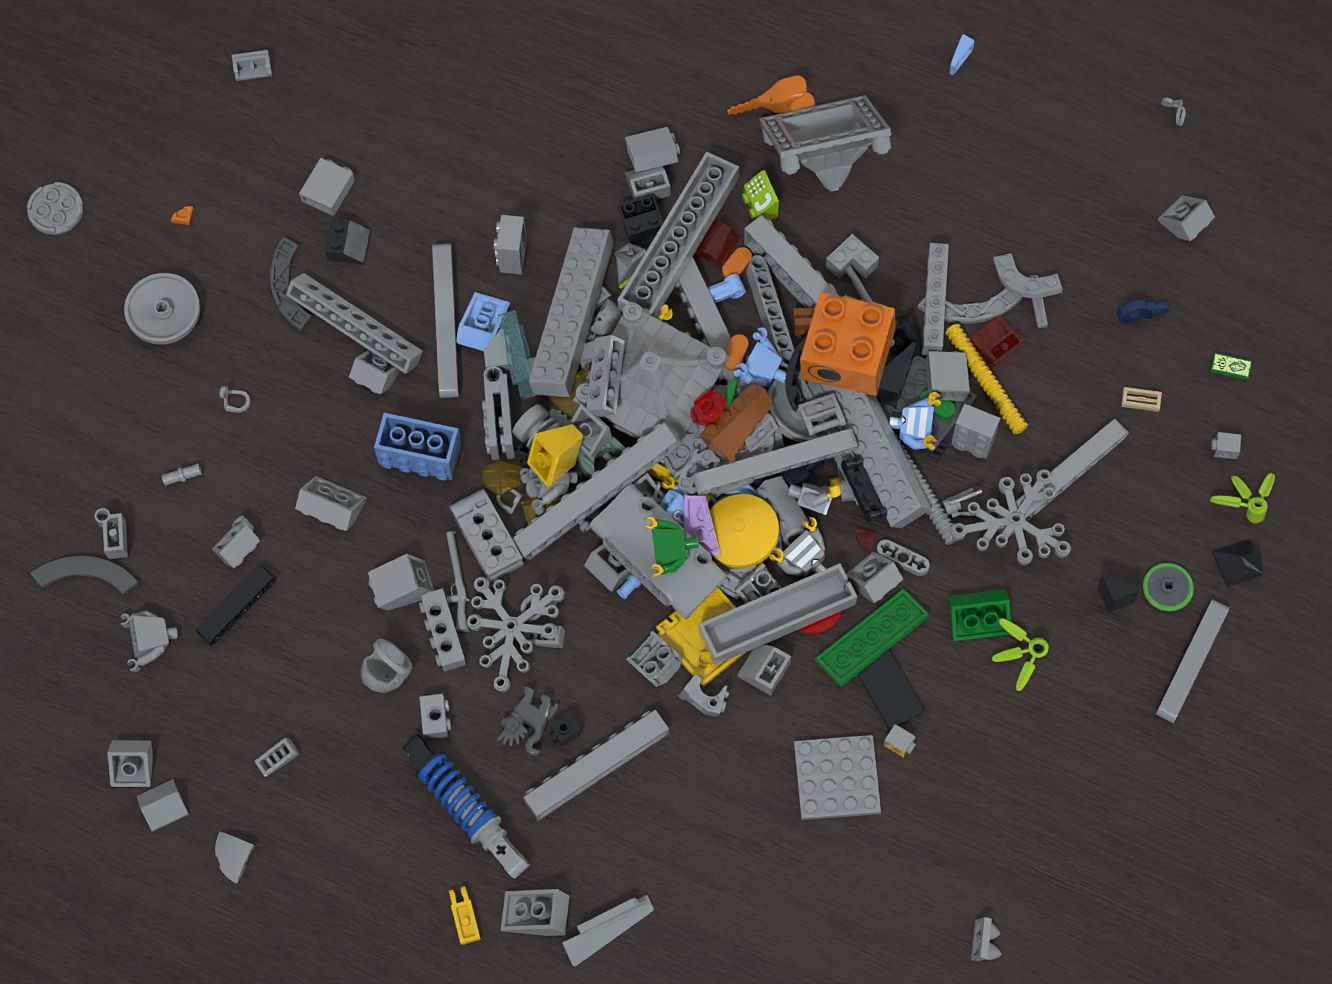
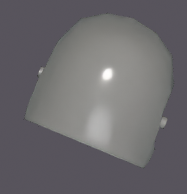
[361,639,413,693]

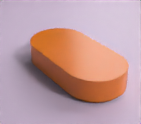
[722,247,752,278]
[725,335,749,371]

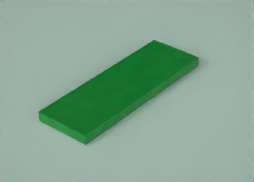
[815,589,929,687]

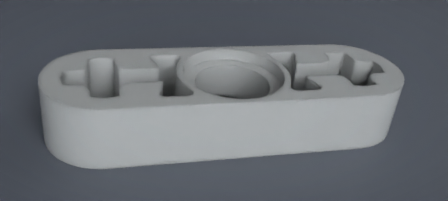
[877,540,930,576]

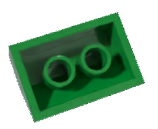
[947,589,1011,641]

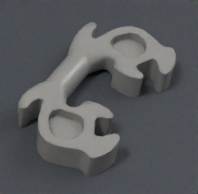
[674,448,720,496]

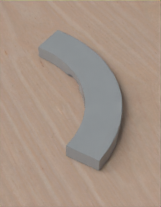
[917,288,1023,324]

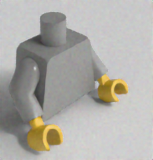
[787,477,841,515]

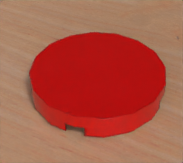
[690,390,726,426]

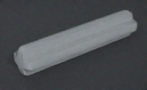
[1029,275,1048,328]

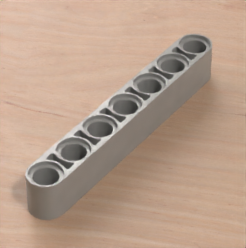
[746,255,794,372]
[1155,599,1230,723]

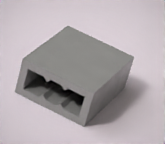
[625,127,680,172]
[299,158,355,216]
[925,351,970,401]

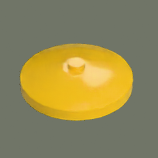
[709,494,780,569]

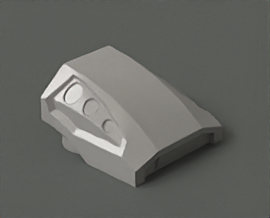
[734,562,782,604]
[626,631,683,687]

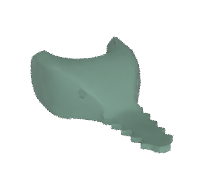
[549,409,626,479]

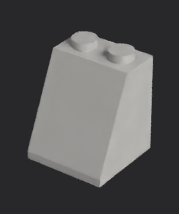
[368,554,435,611]

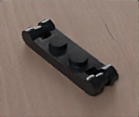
[841,456,887,522]

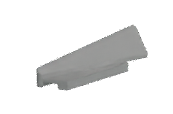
[562,895,654,967]

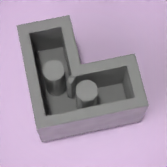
[826,234,879,279]

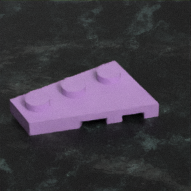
[684,495,721,555]

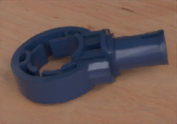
[1117,300,1169,324]

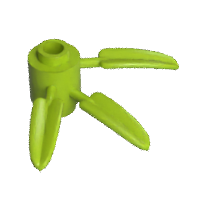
[1210,473,1275,523]
[992,618,1048,691]

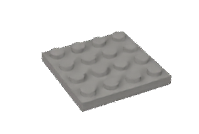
[794,735,881,820]

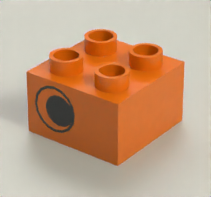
[800,292,895,396]

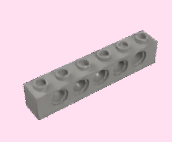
[922,243,949,355]

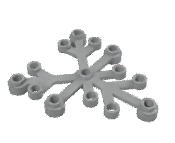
[951,469,1071,565]
[467,577,565,692]

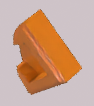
[171,206,194,225]

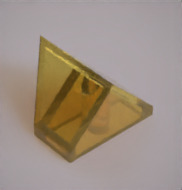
[483,460,521,496]

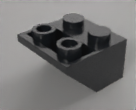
[618,193,664,244]

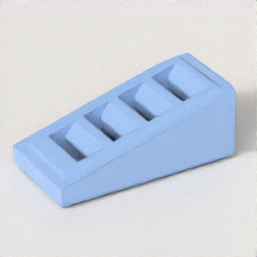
[949,34,974,76]

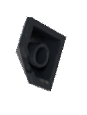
[889,313,922,357]

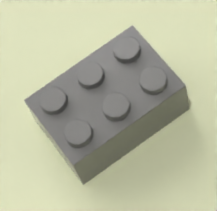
[494,215,527,275]
[951,404,1000,459]

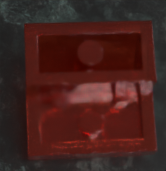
[693,221,740,267]
[970,315,1025,366]

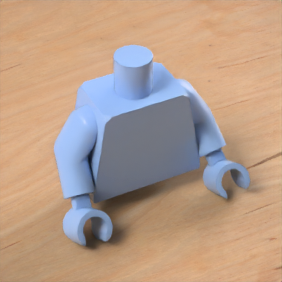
[734,327,786,388]

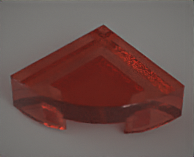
[855,528,875,552]

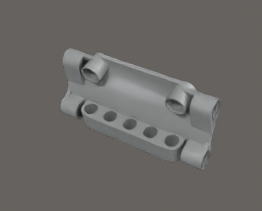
[589,483,728,620]

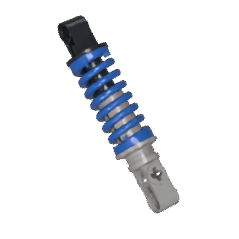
[402,734,530,879]

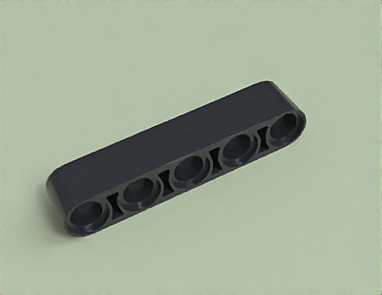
[196,565,277,646]

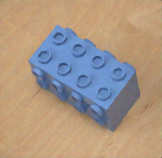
[374,413,462,481]

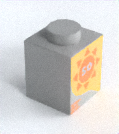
[884,724,916,758]

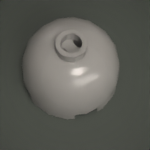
[589,299,623,336]

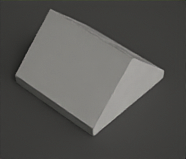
[569,403,612,457]
[136,779,189,832]

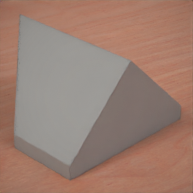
[614,243,646,285]

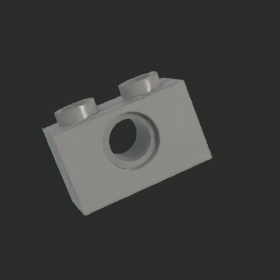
[420,694,451,740]

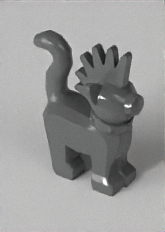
[497,687,559,756]

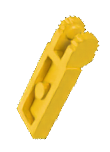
[449,886,481,945]

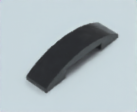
[785,334,808,411]

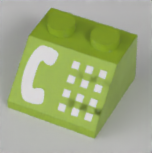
[742,170,779,220]

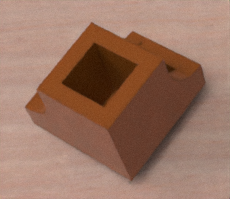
[793,308,813,338]

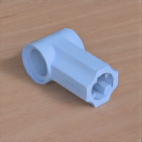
[708,274,746,303]

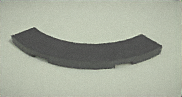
[270,236,312,332]
[30,556,139,596]

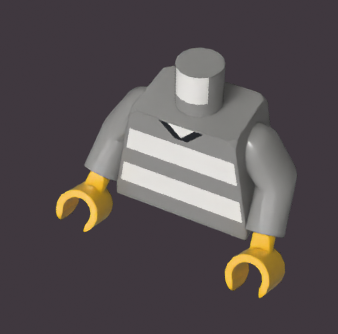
[769,517,826,577]

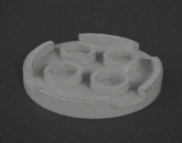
[27,182,83,235]

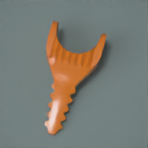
[727,76,815,115]

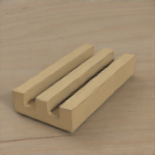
[1121,387,1162,412]

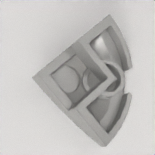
[215,832,254,884]

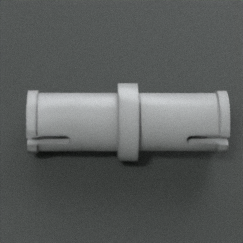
[162,463,202,486]

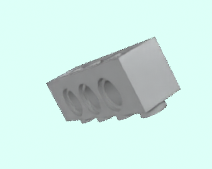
[586,335,625,417]
[419,588,466,672]

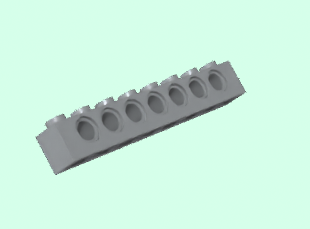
[286,273,423,374]

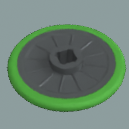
[1143,563,1194,611]

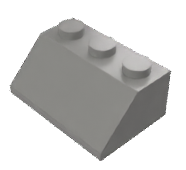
[295,476,367,531]

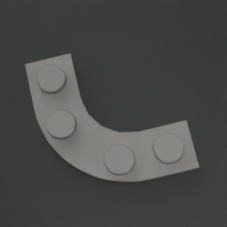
[993,253,1062,298]

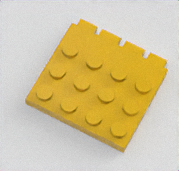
[655,588,746,687]

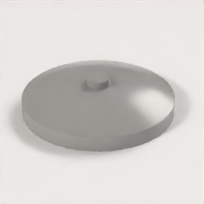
[124,273,200,344]
[767,380,824,443]

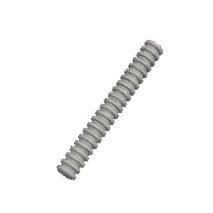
[893,431,958,545]

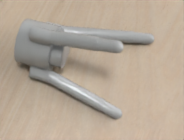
[943,488,991,518]

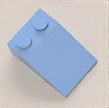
[456,292,510,351]

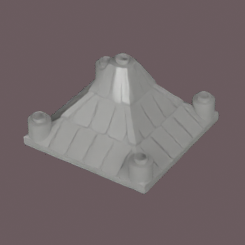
[759,95,891,191]
[573,302,729,456]

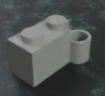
[95,508,128,559]
[212,516,260,568]

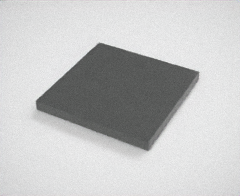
[879,355,978,453]

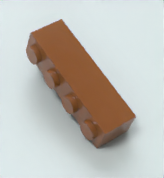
[700,382,773,463]

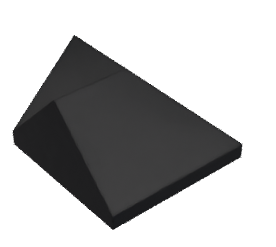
[1212,540,1263,587]

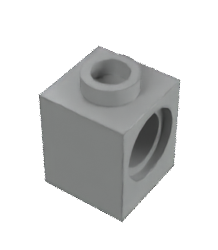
[1211,432,1241,459]

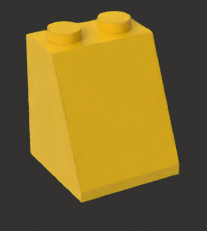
[527,424,583,487]

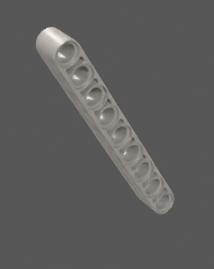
[432,243,459,398]
[996,419,1129,535]
[692,429,858,495]

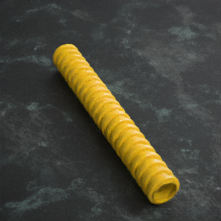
[945,324,1028,434]

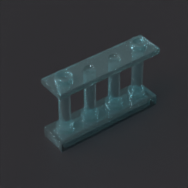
[497,310,537,399]

